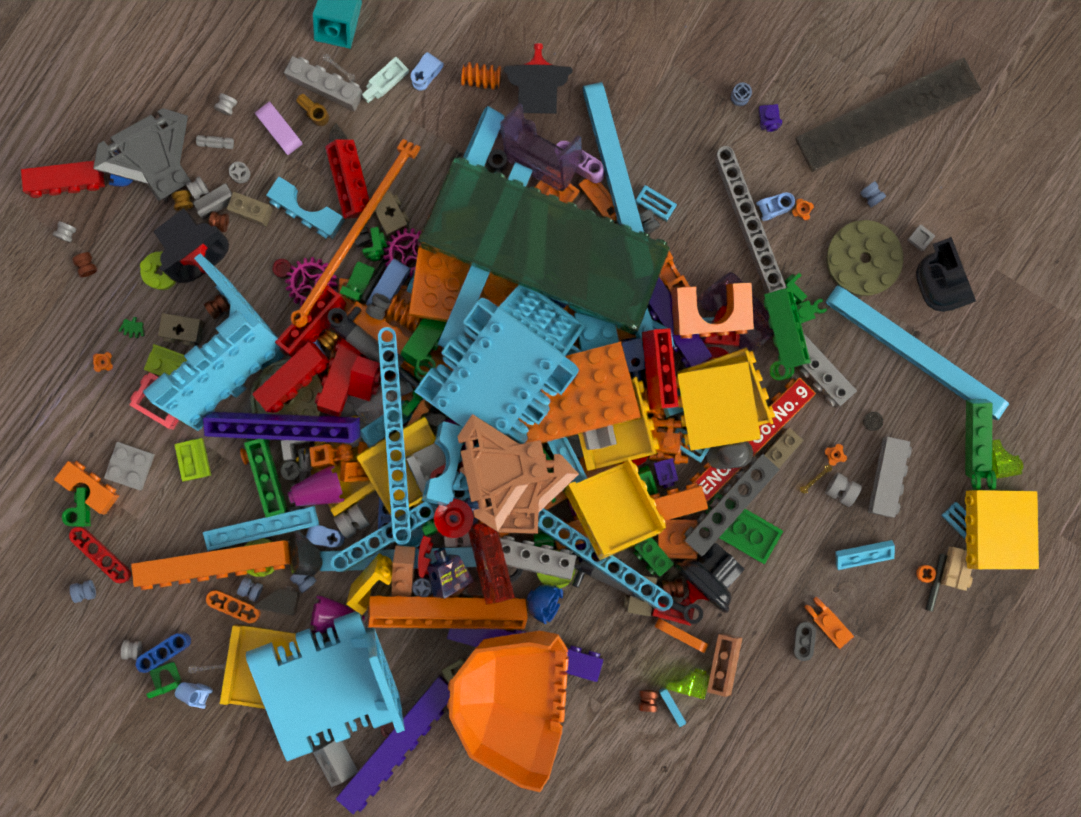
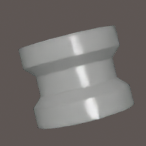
[214,93,237,116]
[229,162,250,184]
[186,176,210,200]
[53,221,77,243]
[121,640,142,660]

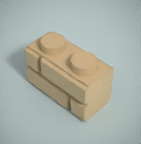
[940,547,973,591]

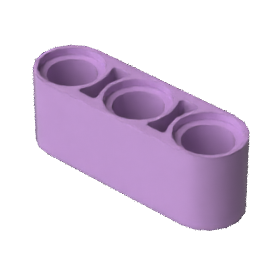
[254,101,303,155]
[555,141,605,183]

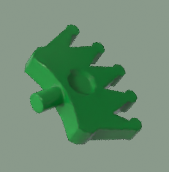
[118,317,144,338]

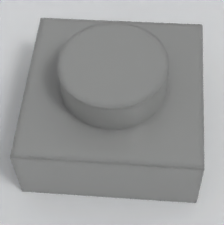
[907,224,935,251]

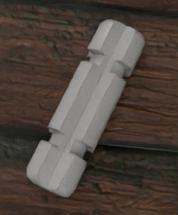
[196,135,234,149]

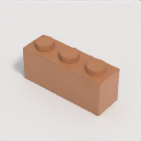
[392,545,415,597]
[707,633,742,697]

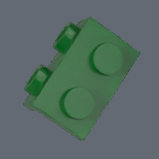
[362,227,387,262]
[633,537,674,577]

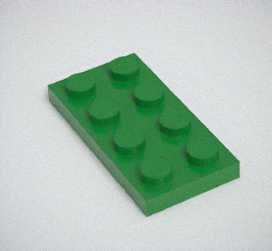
[702,492,783,565]

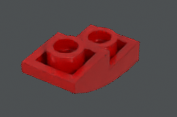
[418,535,434,578]

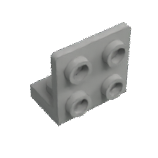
[405,443,446,494]

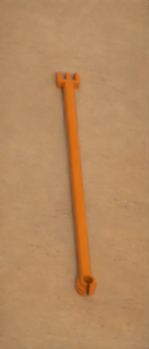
[290,139,420,327]

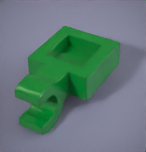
[401,388,424,420]

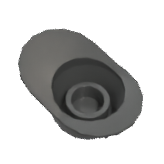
[707,441,753,469]

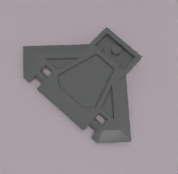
[93,108,191,202]

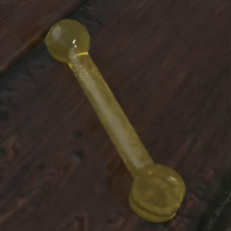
[800,465,832,493]

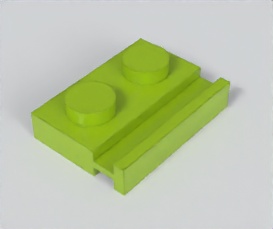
[144,344,187,376]
[174,438,211,482]

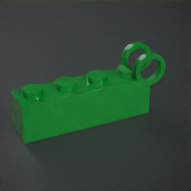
[764,288,811,380]
[400,318,447,381]
[965,399,997,490]
[244,438,288,518]

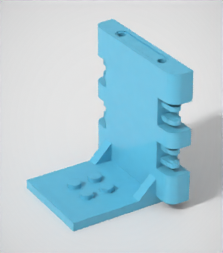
[143,253,285,431]
[414,280,586,444]
[246,611,405,761]

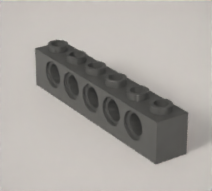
[683,454,780,556]

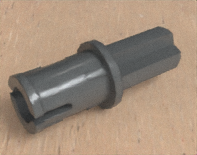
[297,448,313,482]

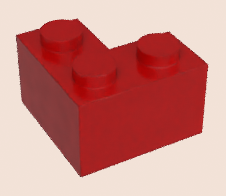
[348,355,385,402]

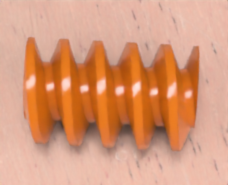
[461,62,501,90]
[385,294,423,333]

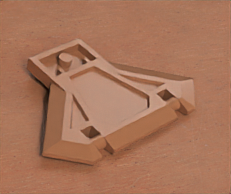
[457,414,549,532]
[460,454,579,534]

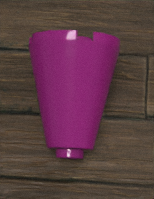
[288,465,344,506]
[310,595,365,634]

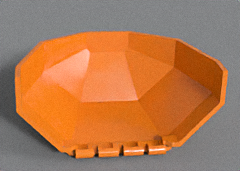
[447,630,569,792]

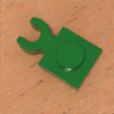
[796,299,827,324]

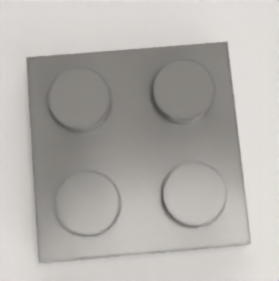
[104,442,155,491]

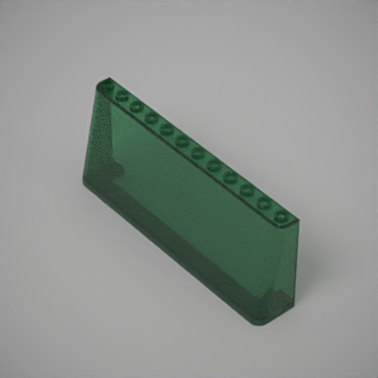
[417,157,670,335]

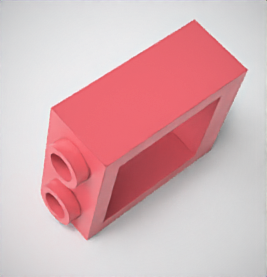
[129,372,179,430]

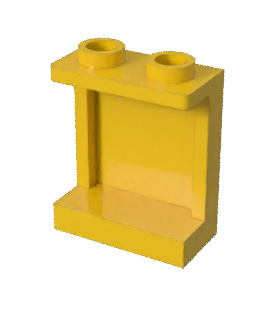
[346,553,393,615]

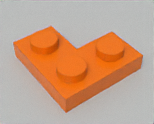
[340,441,378,482]

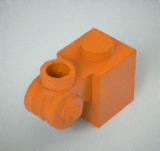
[309,443,354,470]

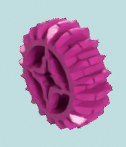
[383,228,427,279]
[285,257,337,306]

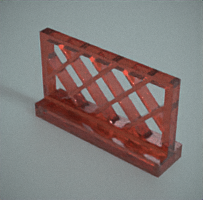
[468,523,515,605]

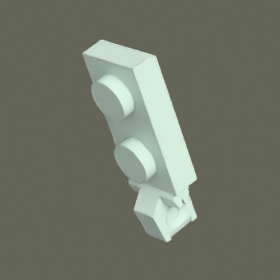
[362,57,409,103]

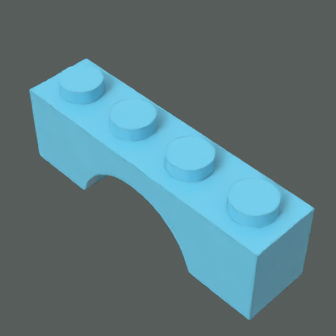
[266,177,345,239]
[422,421,465,506]

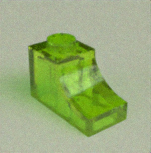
[992,439,1023,479]
[665,668,710,700]

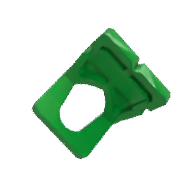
[146,662,181,699]

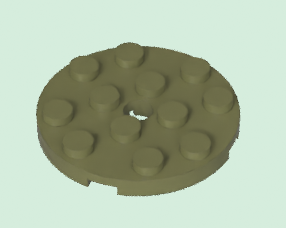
[826,220,903,296]
[250,360,324,416]

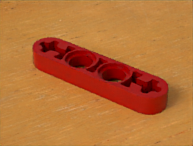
[69,527,131,584]

